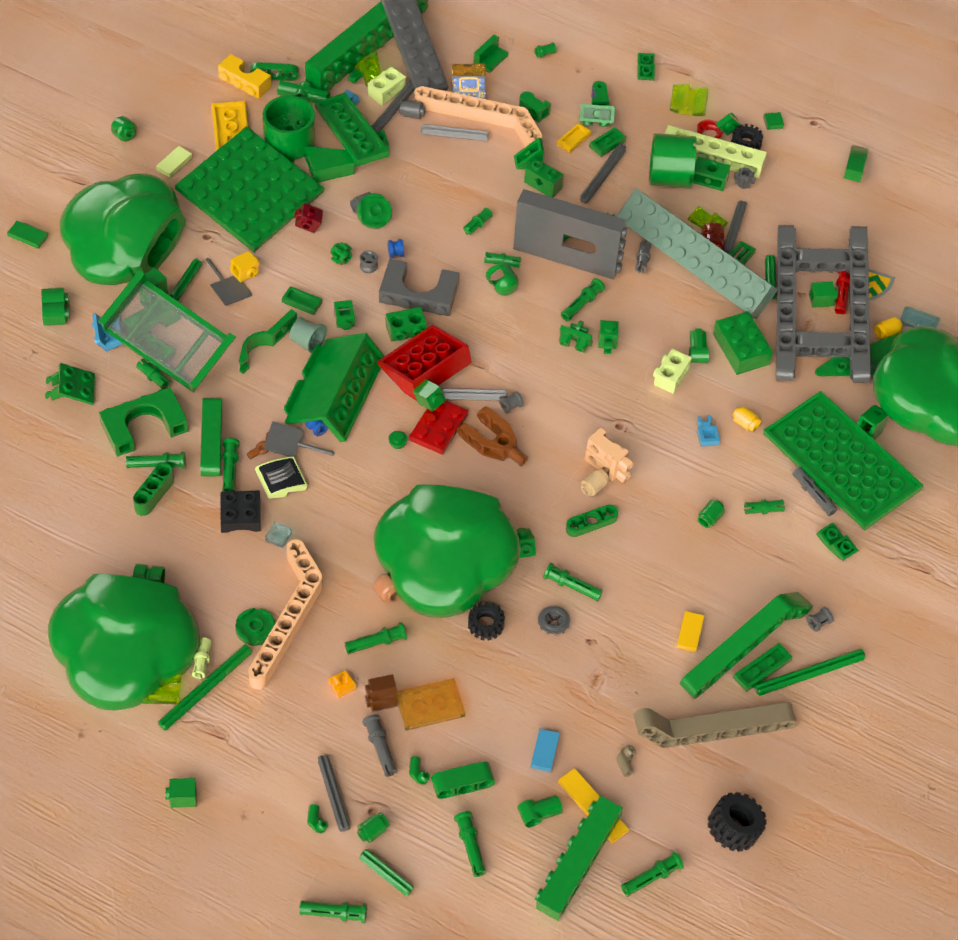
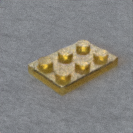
[396,678,465,731]

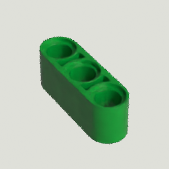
[133,463,174,516]
[431,761,495,799]

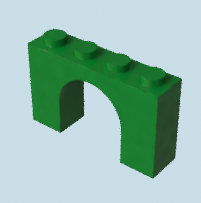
[99,387,189,457]

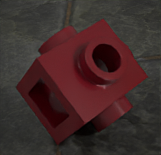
[294,203,323,233]

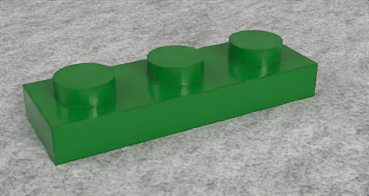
[733,643,792,692]

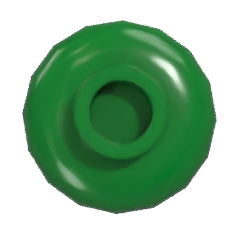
[111,116,137,142]

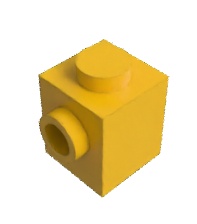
[230,251,260,283]

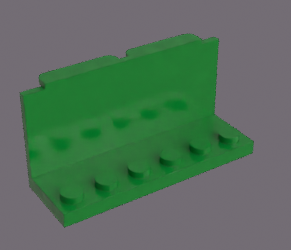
[284,333,385,442]

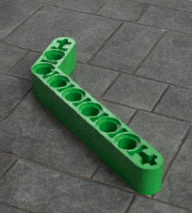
[680,592,813,699]

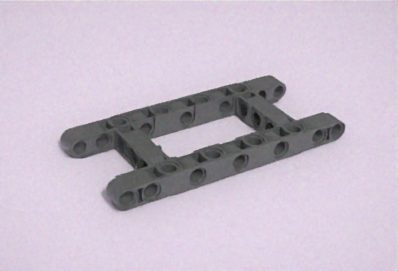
[776,225,870,383]

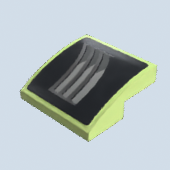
[255,456,308,499]

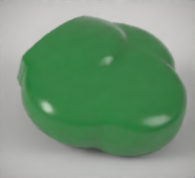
[60,173,186,286]
[873,326,958,446]
[374,484,520,618]
[48,574,200,710]

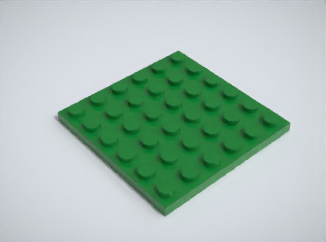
[175,126,324,252]

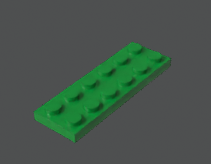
[314,92,390,166]

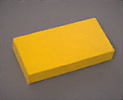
[557,123,592,153]
[676,611,704,652]

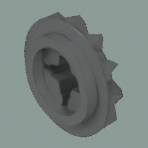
[538,606,570,636]

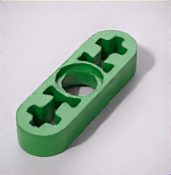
[250,62,299,81]
[566,504,618,537]

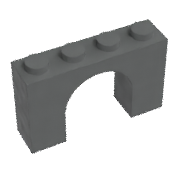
[379,259,460,316]

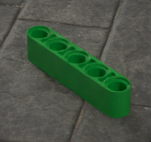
[200,398,222,477]

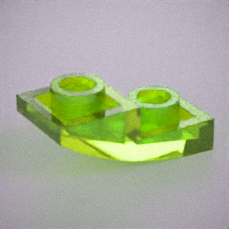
[687,205,728,235]

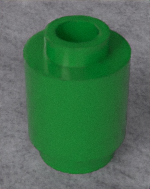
[697,500,725,528]
[357,812,390,843]

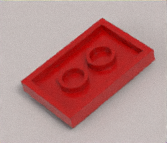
[409,401,469,455]

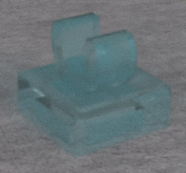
[265,522,292,548]

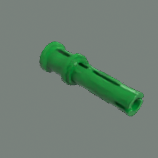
[561,278,605,321]
[222,438,240,492]
[126,452,186,469]
[543,563,603,602]
[344,622,407,655]
[454,811,487,877]
[621,851,684,897]
[299,900,367,924]

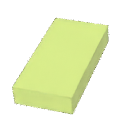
[156,146,192,178]

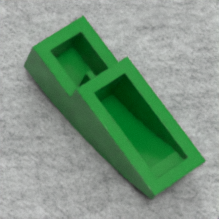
[844,145,868,182]

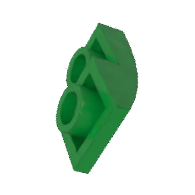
[637,53,655,81]
[816,523,859,561]

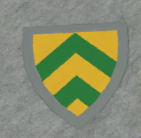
[868,269,895,301]

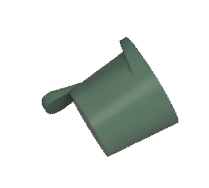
[289,317,327,353]

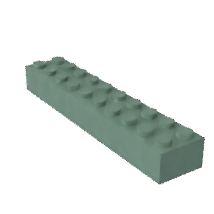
[616,189,778,319]

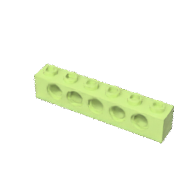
[665,125,767,178]

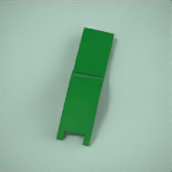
[239,309,297,374]

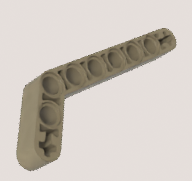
[634,703,797,748]

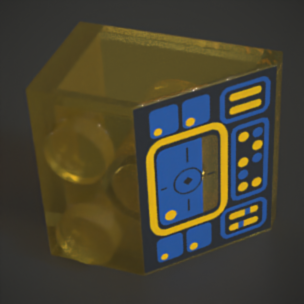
[451,64,486,99]

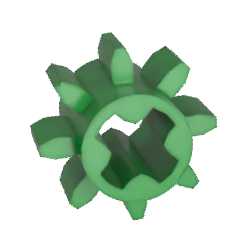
[330,242,352,265]

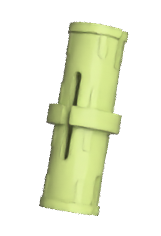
[192,638,212,679]

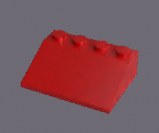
[377,324,472,401]

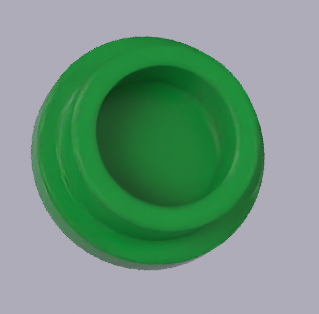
[389,431,408,449]

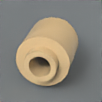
[581,469,609,496]

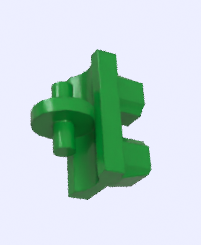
[559,320,593,353]

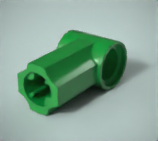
[689,328,709,363]
[517,795,563,828]

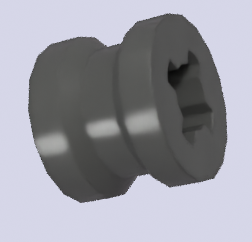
[360,251,378,273]

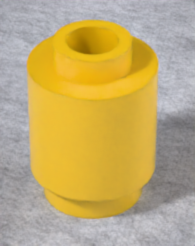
[874,317,903,339]
[732,406,761,432]

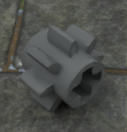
[734,167,756,189]

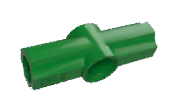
[277,80,330,103]

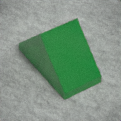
[514,137,544,170]

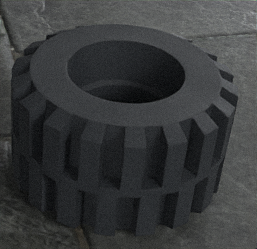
[707,792,767,852]

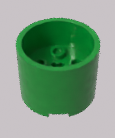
[262,96,316,162]
[649,133,697,189]

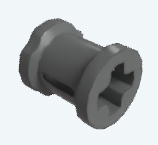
[500,391,524,414]
[807,607,834,632]

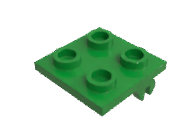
[45,363,95,405]

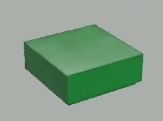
[763,112,784,130]

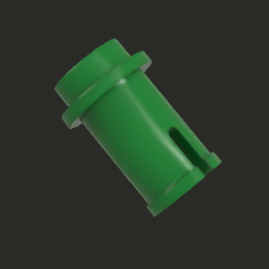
[534,43,557,58]

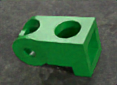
[591,81,609,106]
[519,91,551,123]

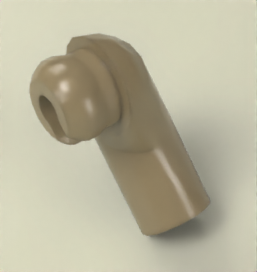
[617,745,635,777]

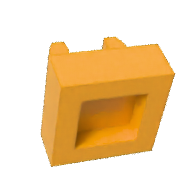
[328,670,356,698]

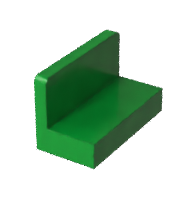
[473,34,508,73]

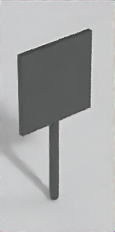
[206,258,252,306]
[263,421,334,458]

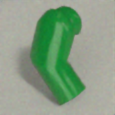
[409,756,430,785]
[307,804,328,833]

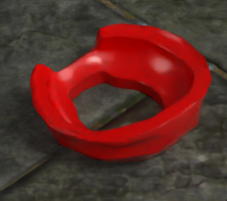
[697,120,723,139]

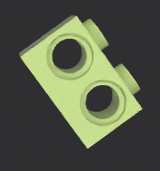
[368,66,406,106]
[653,349,692,394]

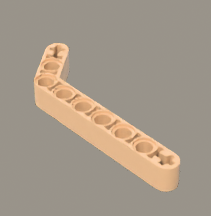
[414,86,542,147]
[248,539,323,689]

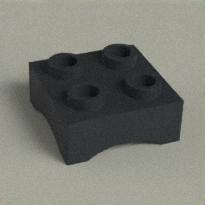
[220,490,261,533]

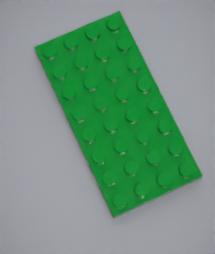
[763,391,923,531]

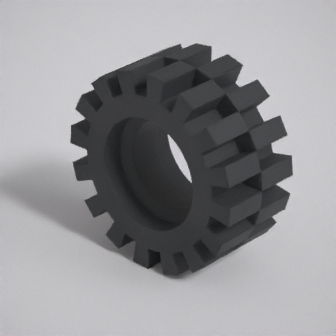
[731,124,763,150]
[468,601,505,641]

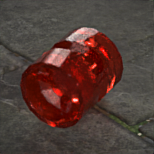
[701,222,725,250]

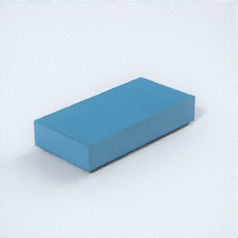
[531,729,560,772]

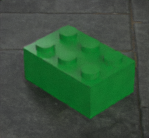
[713,311,773,375]

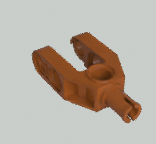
[457,406,528,466]

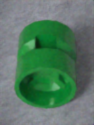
[133,563,165,583]

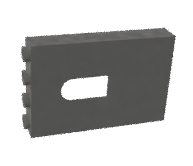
[513,189,628,280]

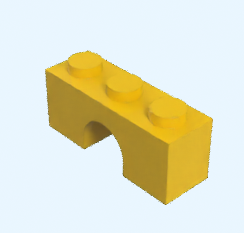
[218,54,271,99]

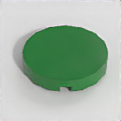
[356,193,392,229]
[235,608,275,646]

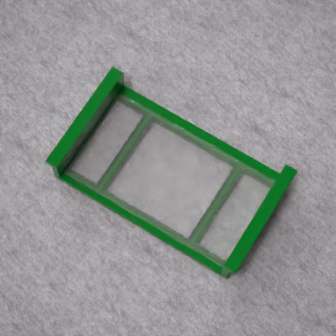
[98,270,236,393]

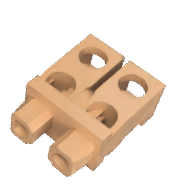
[584,428,634,483]

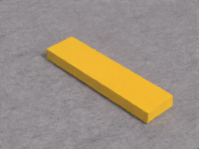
[558,768,629,844]

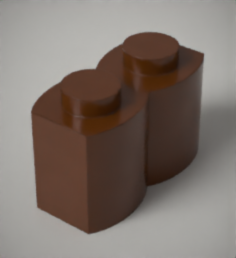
[365,674,397,712]

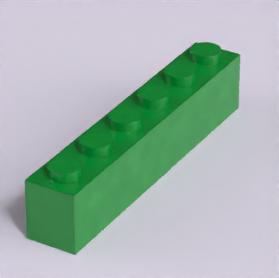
[535,795,623,921]

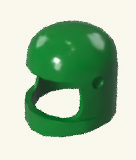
[486,263,519,296]

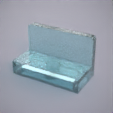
[900,306,940,328]

